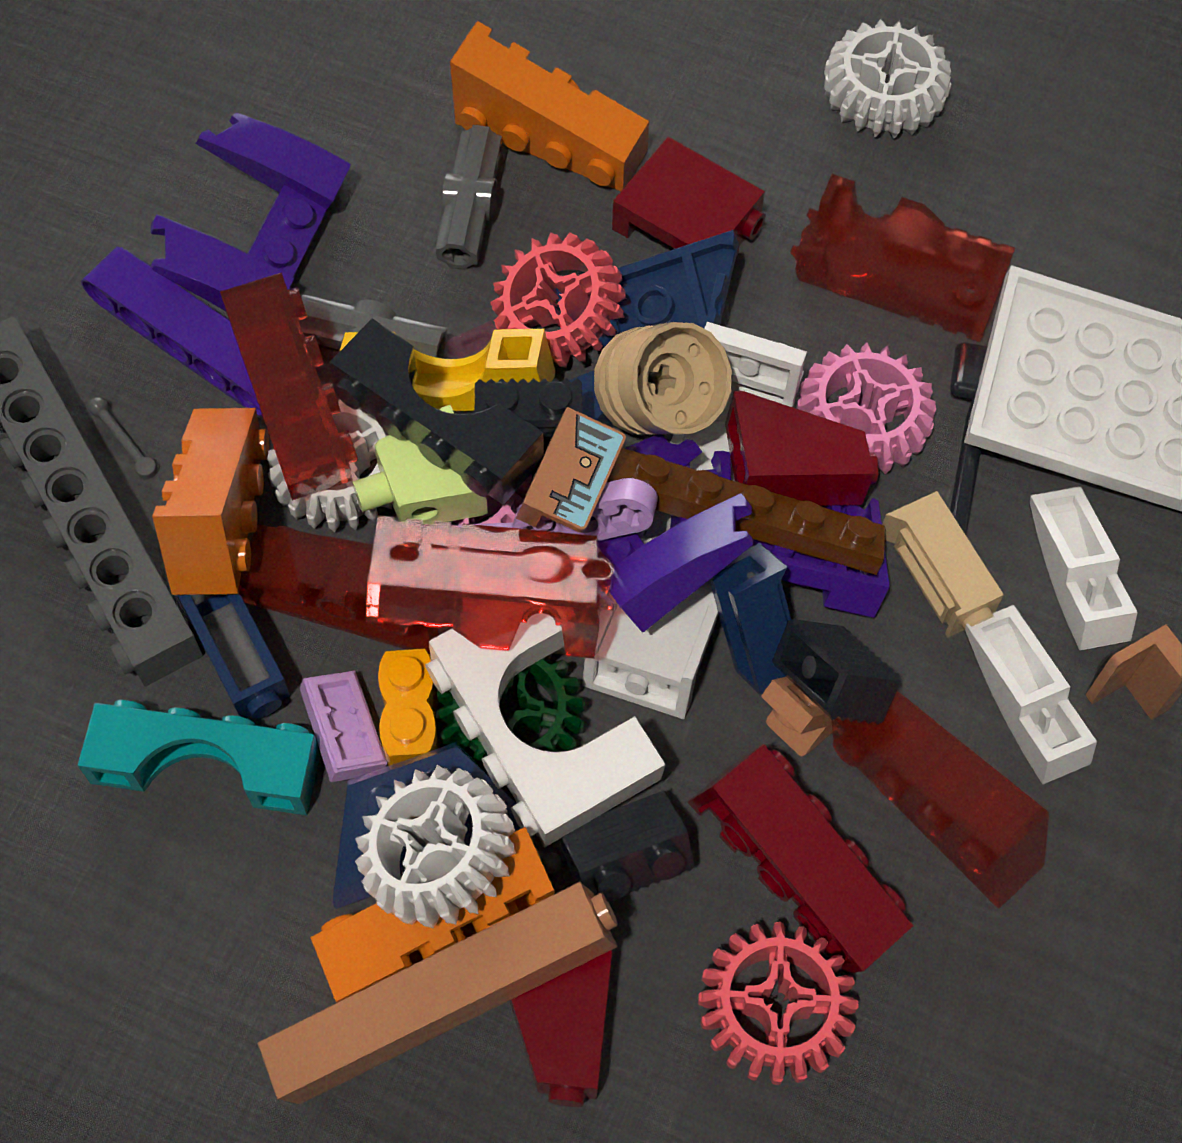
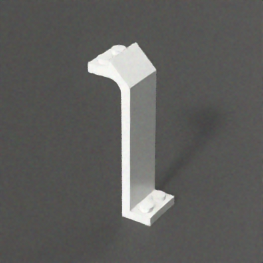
[582,322,807,719]

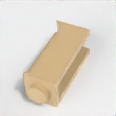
[882,491,1004,638]

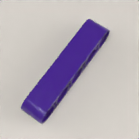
[81,246,298,417]

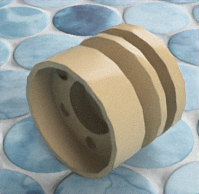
[594,322,732,435]

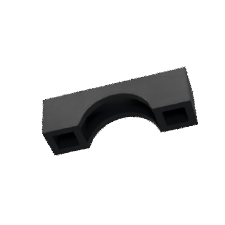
[330,318,544,505]

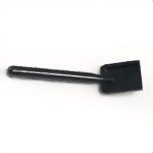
[950,342,987,537]

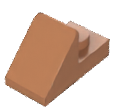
[761,677,847,756]

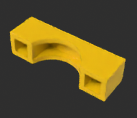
[340,329,555,411]

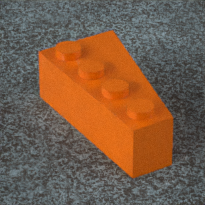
[450,21,649,191]
[152,408,269,595]
[310,827,554,1003]

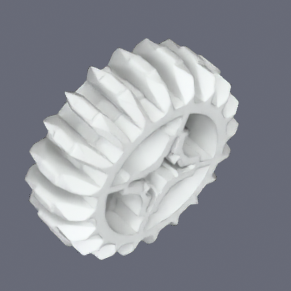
[824,19,951,139]
[267,397,393,533]
[355,765,516,929]

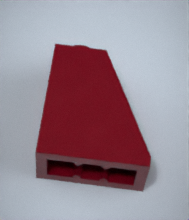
[725,391,878,506]
[509,950,612,1107]

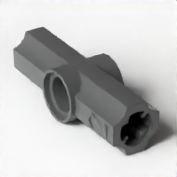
[435,125,502,269]
[290,294,448,359]

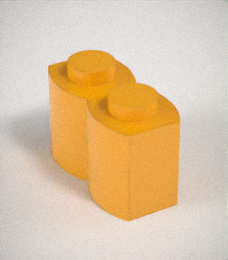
[378,649,440,766]

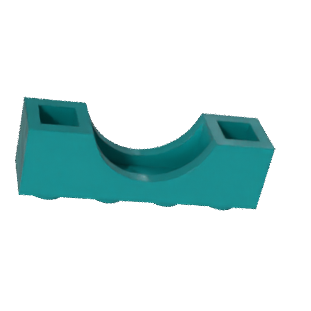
[77,700,321,815]

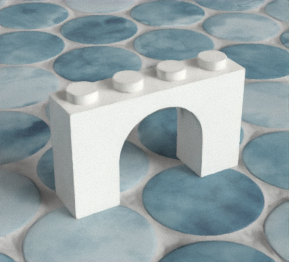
[425,577,665,848]

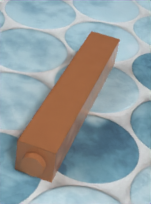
[258,882,618,1104]

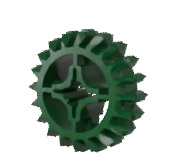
[436,653,585,769]

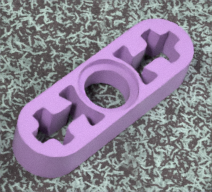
[513,478,658,553]

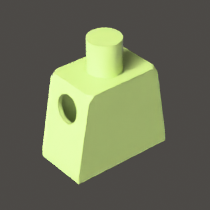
[352,405,488,529]

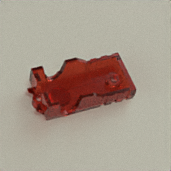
[790,174,1015,342]
[366,516,614,658]

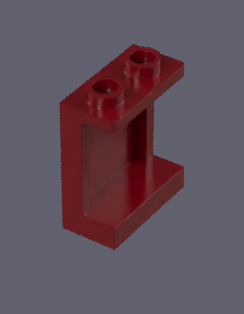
[612,136,766,260]

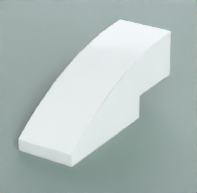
[1030,487,1138,650]
[965,605,1097,784]

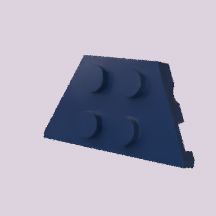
[556,230,739,349]
[332,742,537,909]

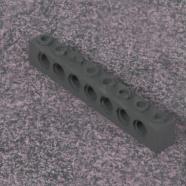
[0,316,203,687]

